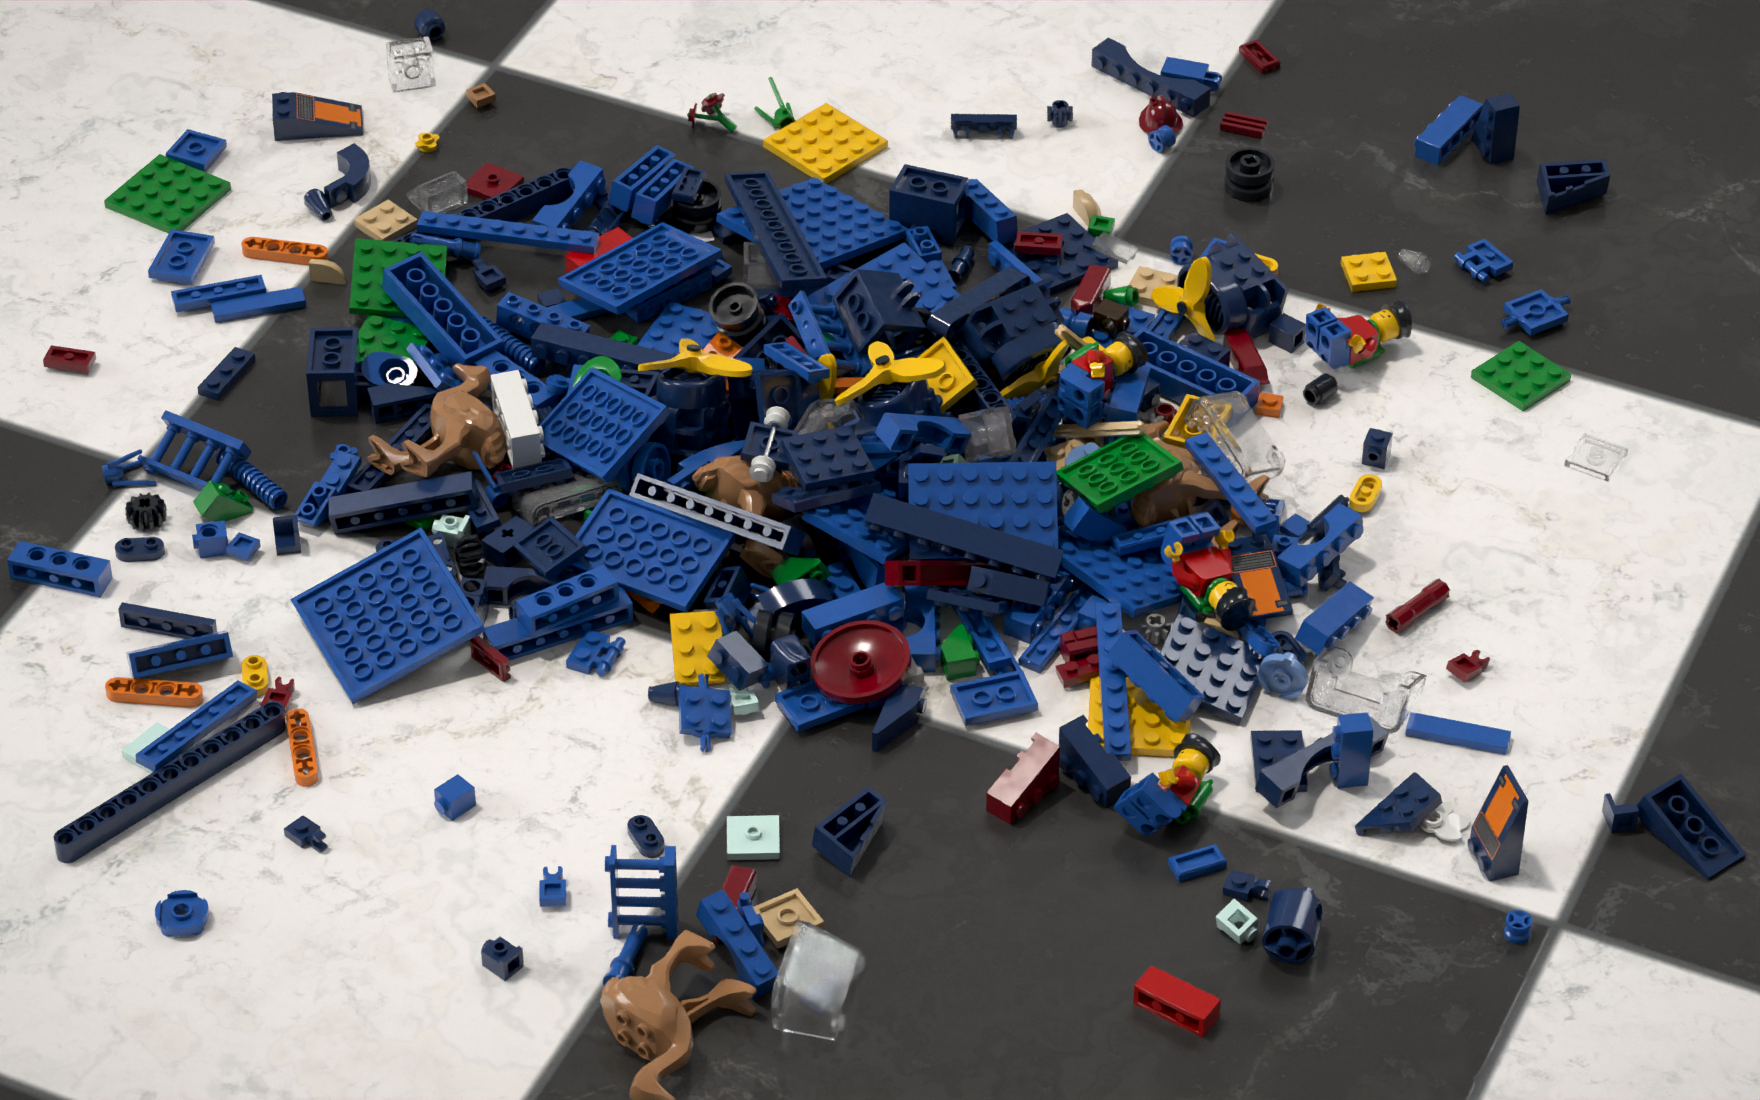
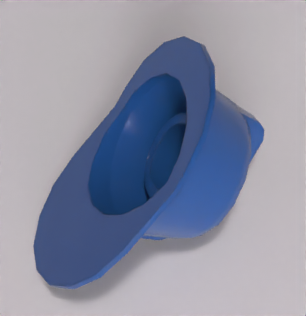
[361,351,418,386]

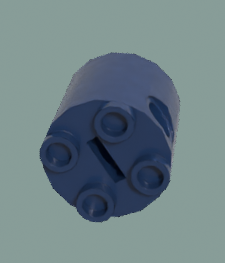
[1262,887,1323,964]

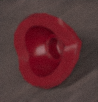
[1139,95,1183,134]

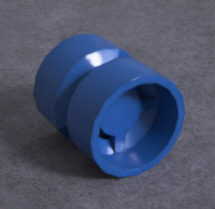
[1060,307,1093,339]

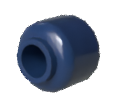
[414,9,446,41]

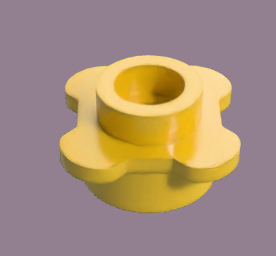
[415,133,440,153]

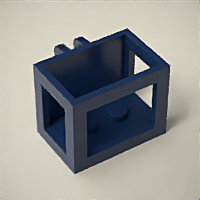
[889,164,969,247]
[831,269,926,355]
[306,327,377,417]

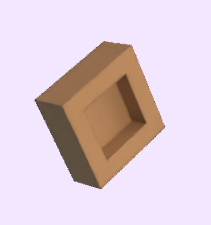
[466,83,496,108]

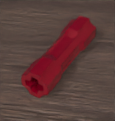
[1385,578,1450,633]

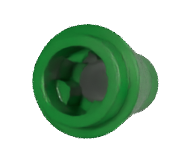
[1103,285,1139,307]

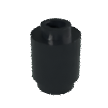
[1303,373,1338,405]

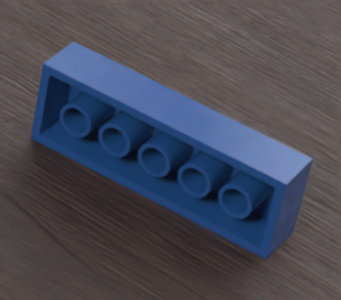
[382,251,503,366]
[1133,327,1260,427]

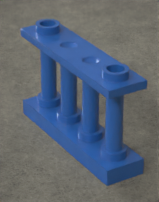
[788,291,873,378]
[137,410,252,491]
[605,845,679,940]

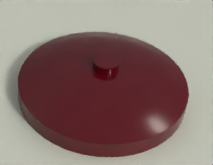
[810,620,912,704]

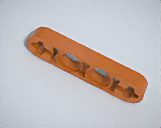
[241,237,328,265]
[105,677,204,708]
[286,709,318,787]

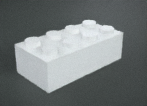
[490,370,545,469]

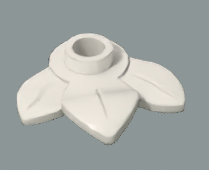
[1419,802,1471,841]

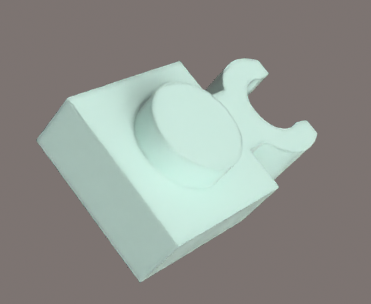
[729,684,759,715]

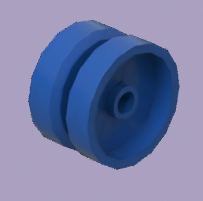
[614,442,671,493]

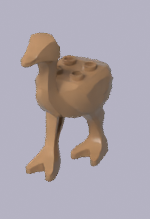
[367,363,507,477]
[1131,420,1270,548]
[692,455,802,578]
[600,930,757,1100]

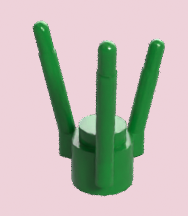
[754,77,796,129]

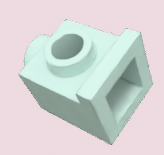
[432,514,472,548]
[1216,899,1258,945]

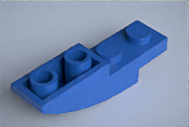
[906,226,956,290]
[667,440,745,491]
[294,450,362,527]

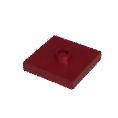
[462,162,524,200]

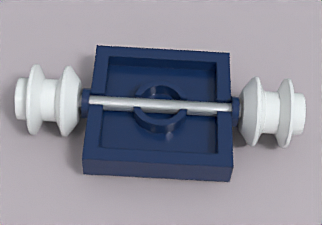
[740,406,798,482]

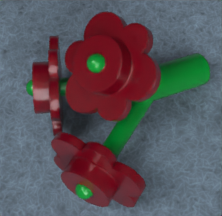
[687,93,737,132]

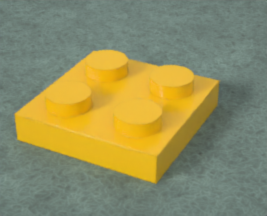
[1341,252,1397,292]

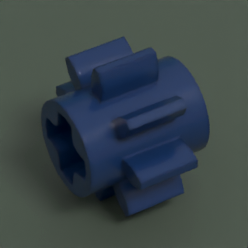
[1047,100,1073,128]

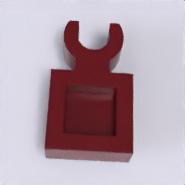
[1446,650,1490,682]
[260,676,295,716]

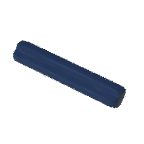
[1306,494,1350,536]

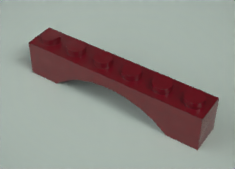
[885,561,1032,586]

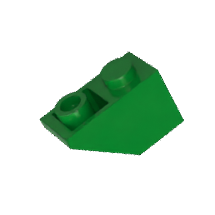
[193,480,254,522]
[770,557,832,585]
[940,624,980,681]

